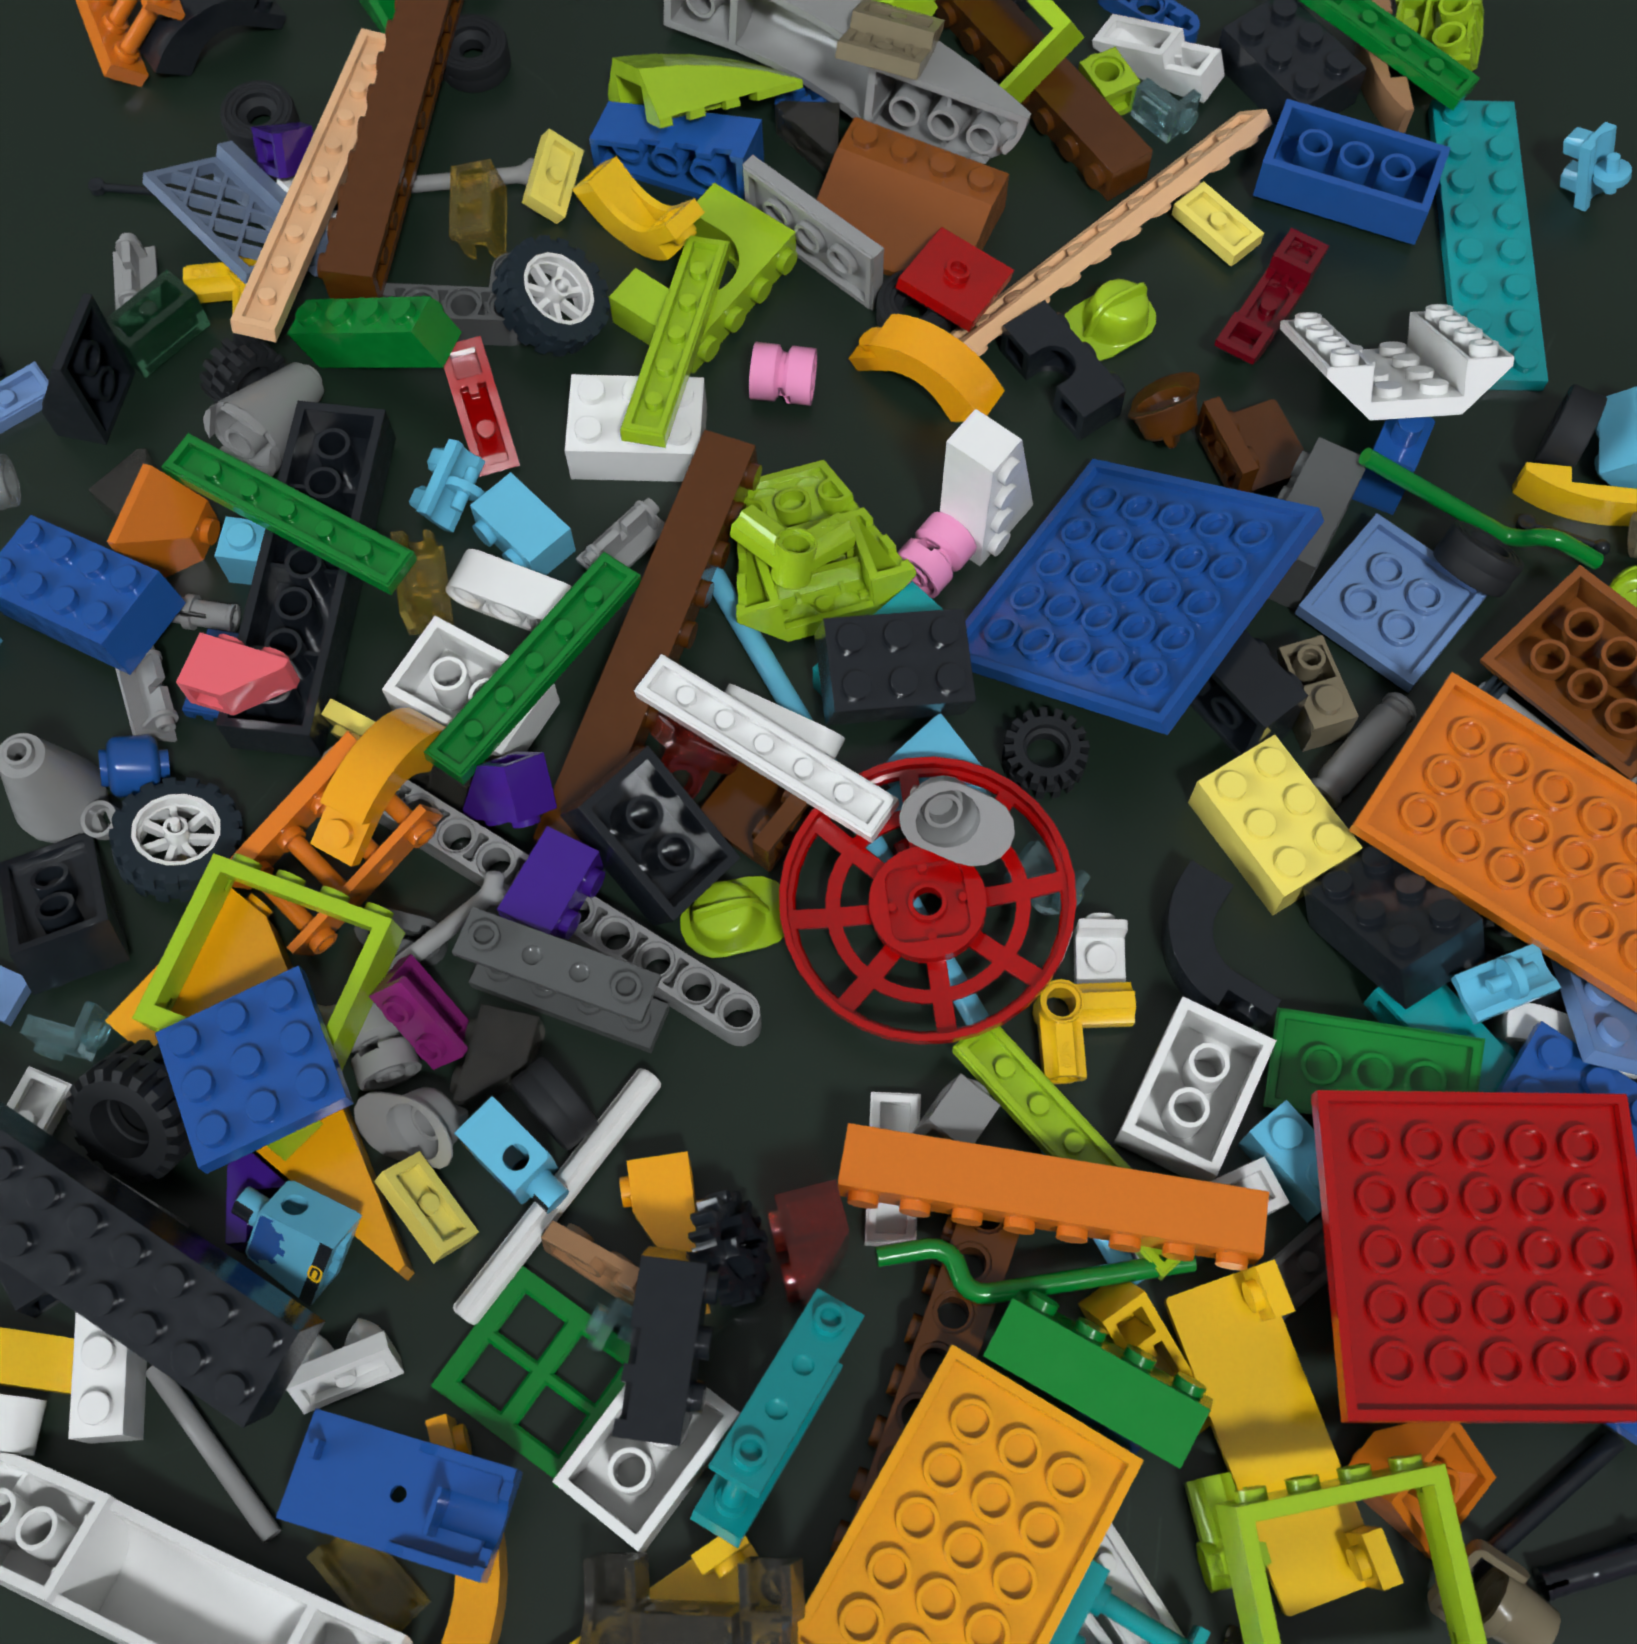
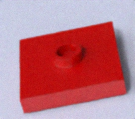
[896,227,1014,332]

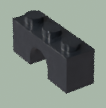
[1000,300,1126,441]

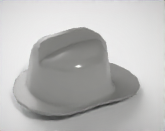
[899,775,1015,866]
[354,1087,469,1169]

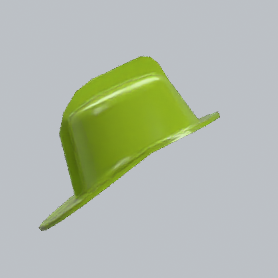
[1064,279,1156,361]
[680,876,784,958]

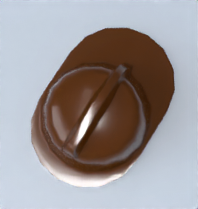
[1128,372,1201,449]

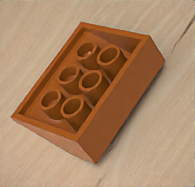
[817,117,1009,276]
[1480,565,1637,780]

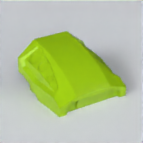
[1395,0,1484,72]

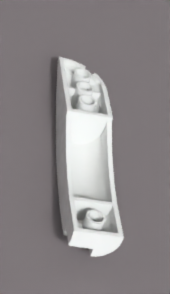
[0,1453,413,1644]

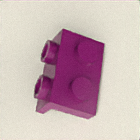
[369,954,474,1070]

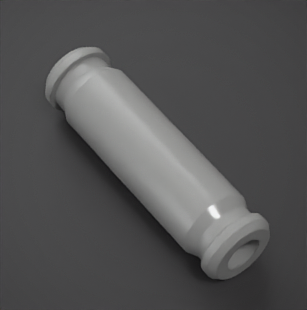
[1311,692,1417,808]

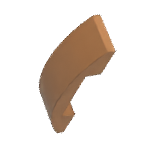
[1355,0,1414,134]

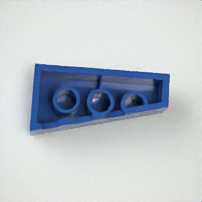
[589,101,764,201]

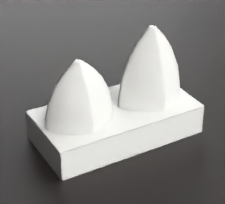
[286,1318,404,1414]

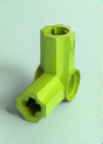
[730,505,856,590]
[1184,1472,1272,1593]

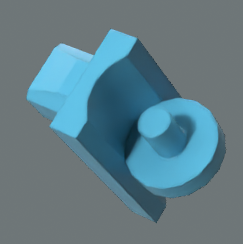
[1560,122,1632,212]
[409,439,485,533]
[1451,944,1561,1025]

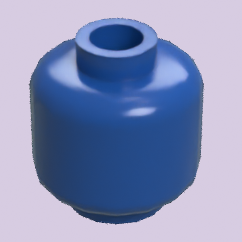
[98,734,171,798]

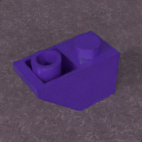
[463,751,557,828]

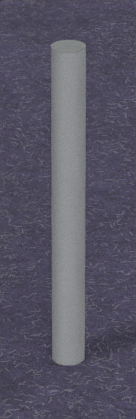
[145,1365,282,1544]

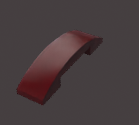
[1214,228,1329,365]

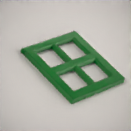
[430,1266,630,1488]

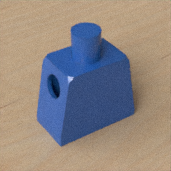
[1352,417,1436,515]

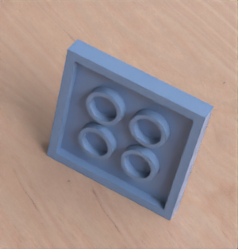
[1295,513,1487,693]

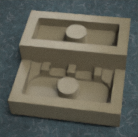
[835,0,945,80]

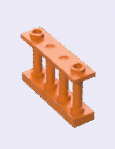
[75,0,185,87]
[230,731,444,956]

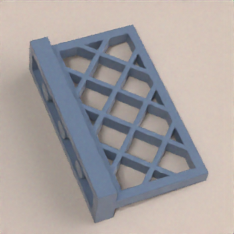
[143,141,328,284]

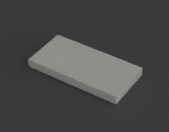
[743,155,884,311]

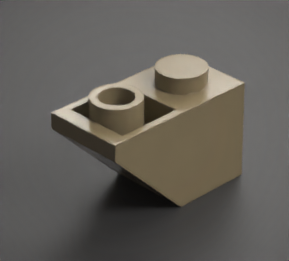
[1277,635,1359,752]

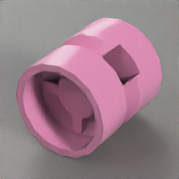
[749,342,817,406]
[897,512,977,599]

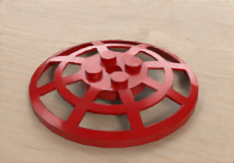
[779,756,1077,1045]

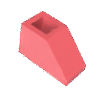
[176,632,300,716]

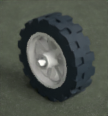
[492,235,610,357]
[109,777,245,903]

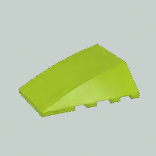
[608,54,803,129]
[736,460,916,642]

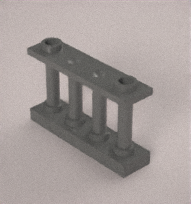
[452,907,670,1054]

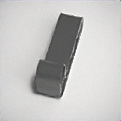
[383,253,535,346]

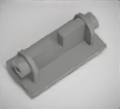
[113,233,160,324]
[576,498,665,570]
[115,645,179,742]

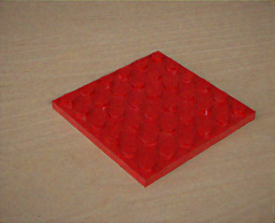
[1311,1090,1637,1423]

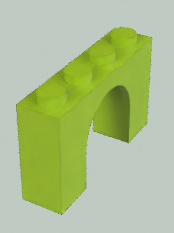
[609,183,798,373]

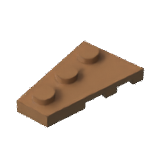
[541,1221,639,1308]

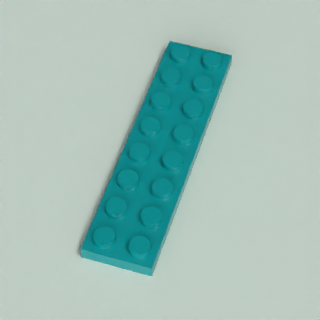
[1427,100,1548,391]

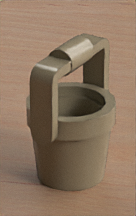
[1428,1539,1561,1644]

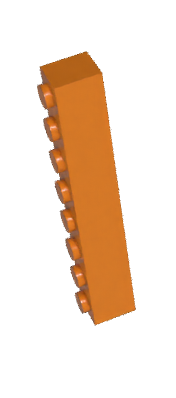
[837,1123,1269,1270]

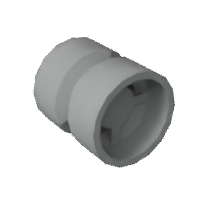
[351,1003,422,1091]

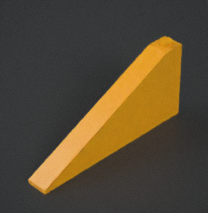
[105,888,415,1281]

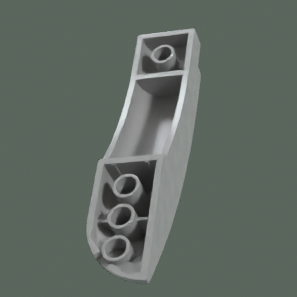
[664,0,1031,164]

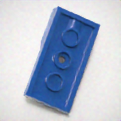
[276,1408,523,1583]

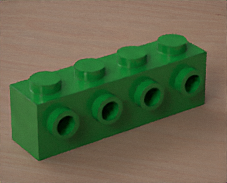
[287,296,462,368]
[983,1290,1213,1469]

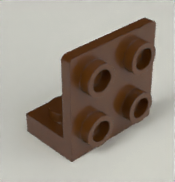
[1194,396,1305,494]
[700,761,814,872]

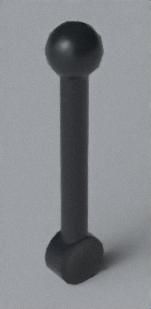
[88,177,170,196]
[1516,513,1610,556]

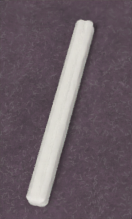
[453,1068,661,1325]

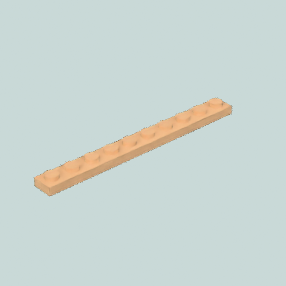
[230,28,386,342]
[950,109,1272,356]

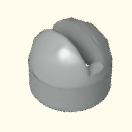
[80,800,120,840]

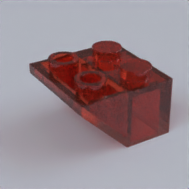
[767,1179,849,1313]

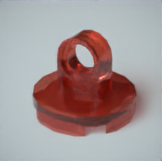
[650,713,740,799]

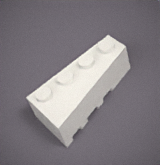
[940,409,1033,566]

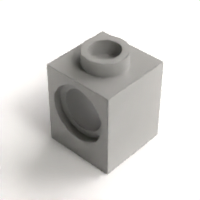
[912,1074,1000,1143]

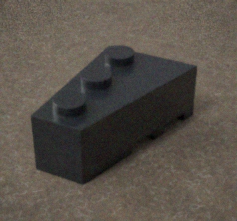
[612,1246,720,1446]

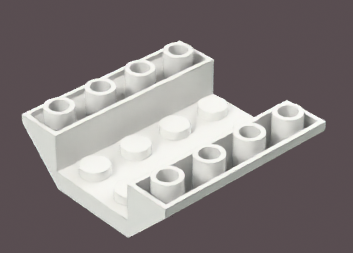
[1280,304,1514,420]

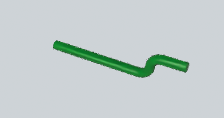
[1359,448,1604,570]
[874,1238,1197,1304]

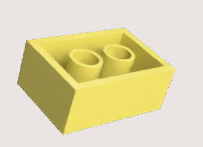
[1188,735,1363,916]

